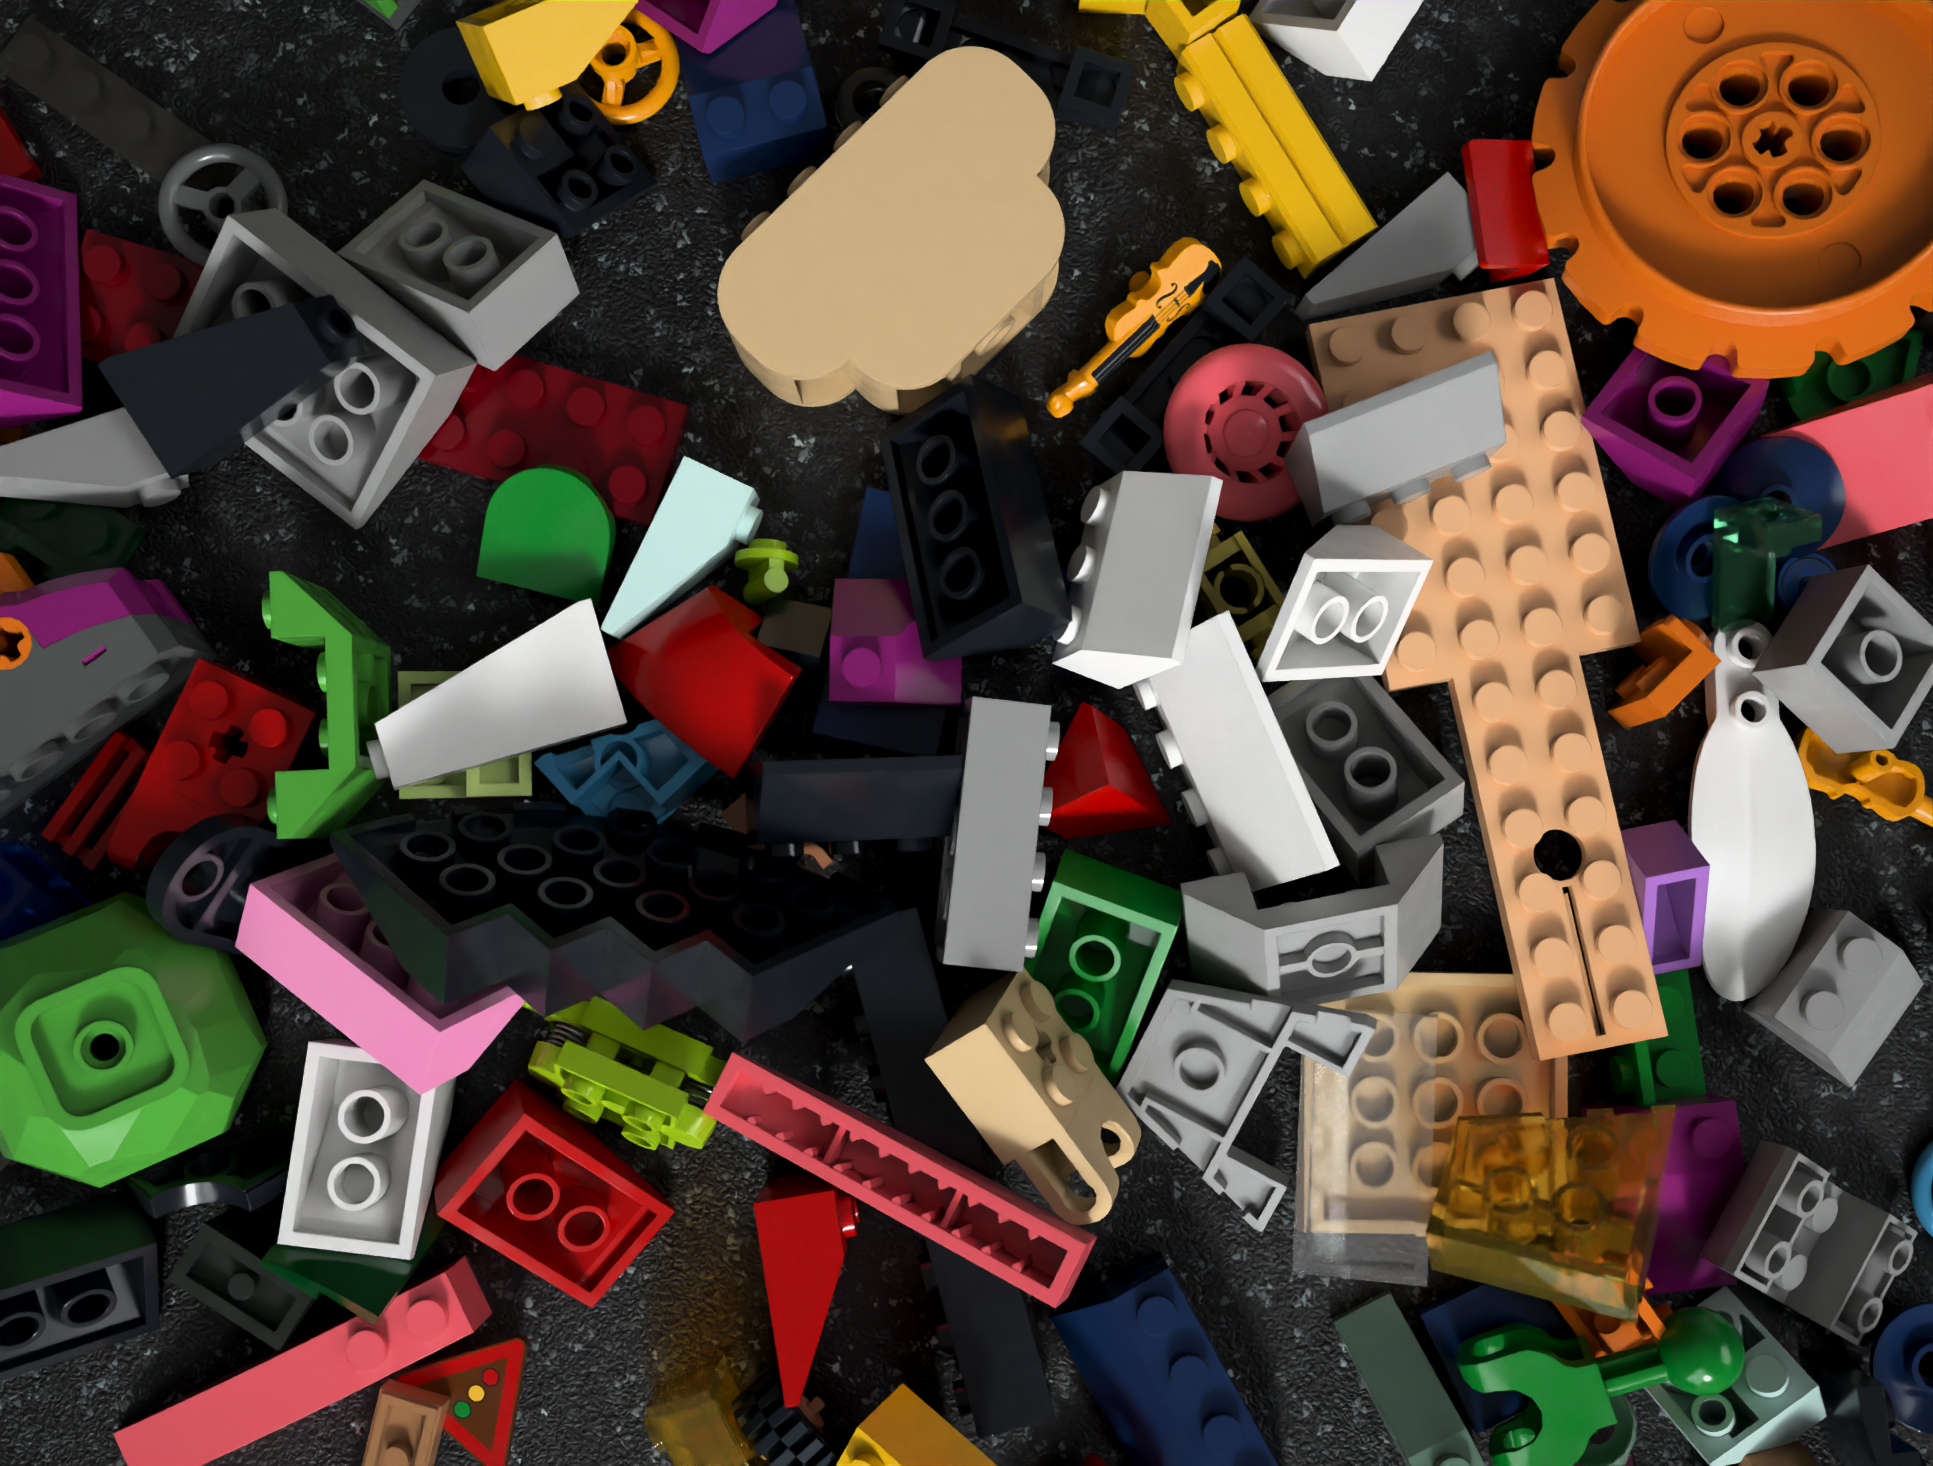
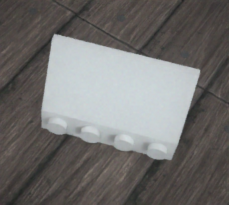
[1132,610,1340,892]

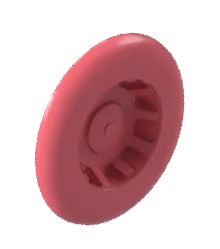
[1163,343,1329,522]

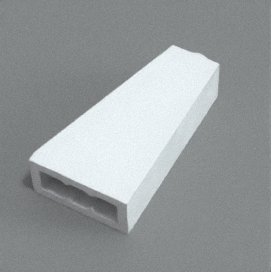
[366,598,627,790]

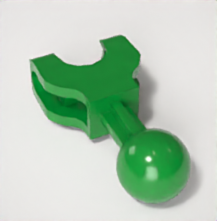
[1456,1306,1745,1466]

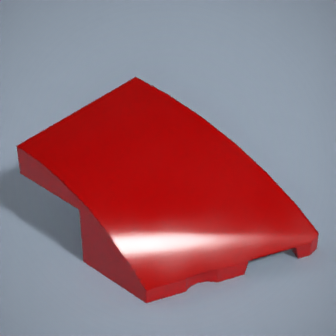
[606,584,802,779]

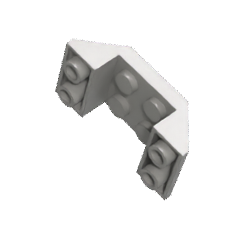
[1180,833,1444,1005]
[1699,1140,1918,1346]

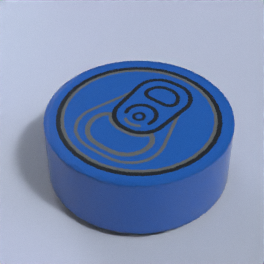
[1768,553,1837,615]

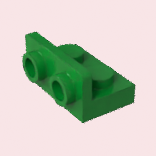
[1609,968,1706,1108]

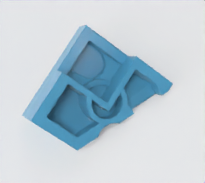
[534,719,719,827]

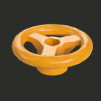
[561,8,680,126]

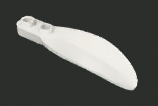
[1688,618,1816,1001]

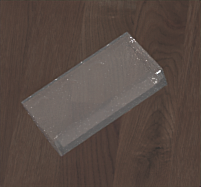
[1292,1008,1438,1287]

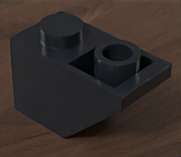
[757,597,832,752]

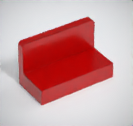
[1461,139,1550,284]

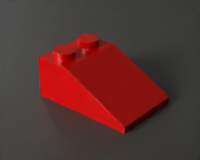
[433,1078,675,1308]
[753,1173,861,1408]

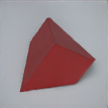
[1043,702,1173,839]

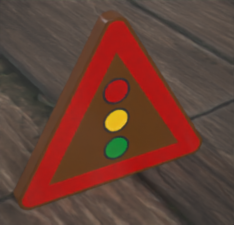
[395,1334,529,1466]

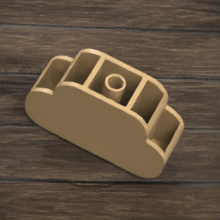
[717,46,1065,416]

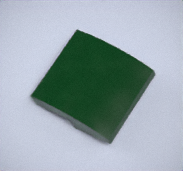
[260,1194,450,1326]

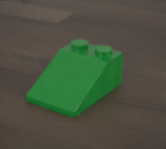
[1024,848,1183,1086]

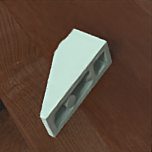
[600,456,763,641]

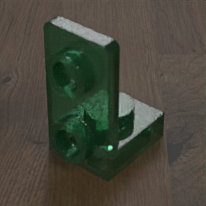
[1711,496,1822,633]

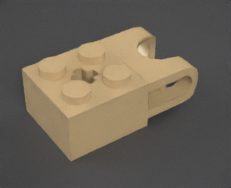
[924,967,1141,1225]

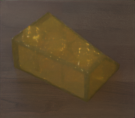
[1426,1105,1676,1323]

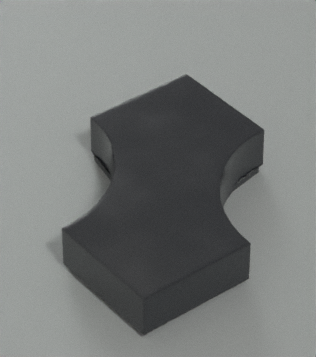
[119,1134,292,1219]

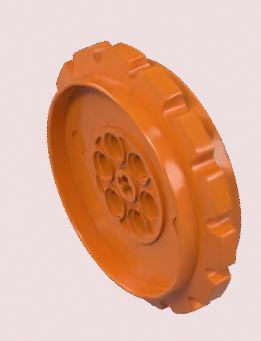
[1530,0,1933,379]

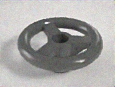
[158,143,288,267]

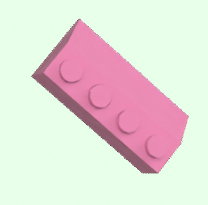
[235,852,525,1095]

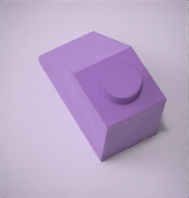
[1620,820,1710,975]

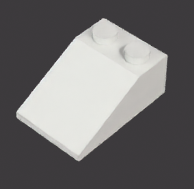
[1255,524,1434,682]
[277,1038,457,1260]

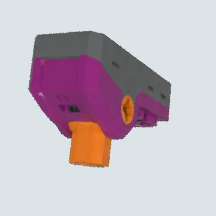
[0,552,217,819]

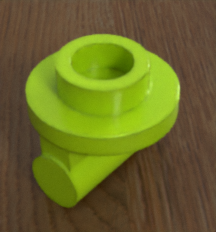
[735,539,799,606]

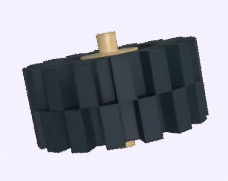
[732,1363,848,1466]

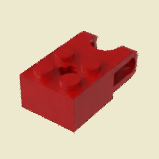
[107,658,327,871]

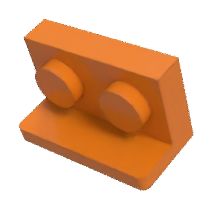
[1607,615,1721,729]

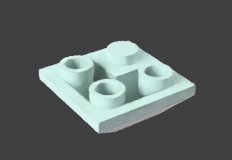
[1644,1286,1827,1466]

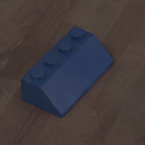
[1050,1251,1279,1466]

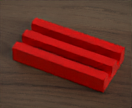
[41,730,153,871]

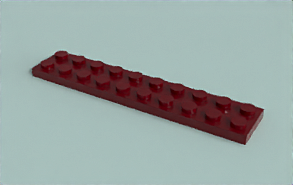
[78,229,690,528]

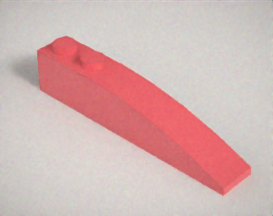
[702,1052,1097,1308]
[113,1256,492,1466]

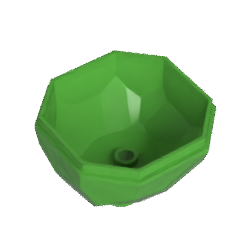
[0,892,268,1188]

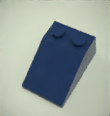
[674,0,833,183]

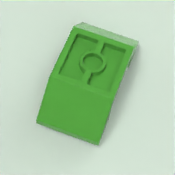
[262,571,392,839]

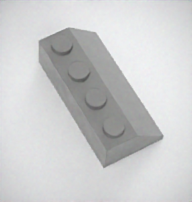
[931,696,1060,972]

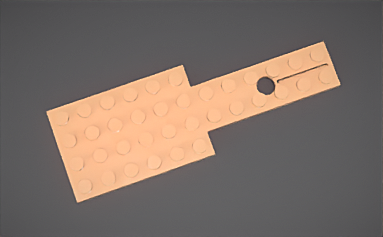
[1305,278,1669,1061]

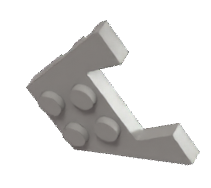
[1115,979,1377,1232]

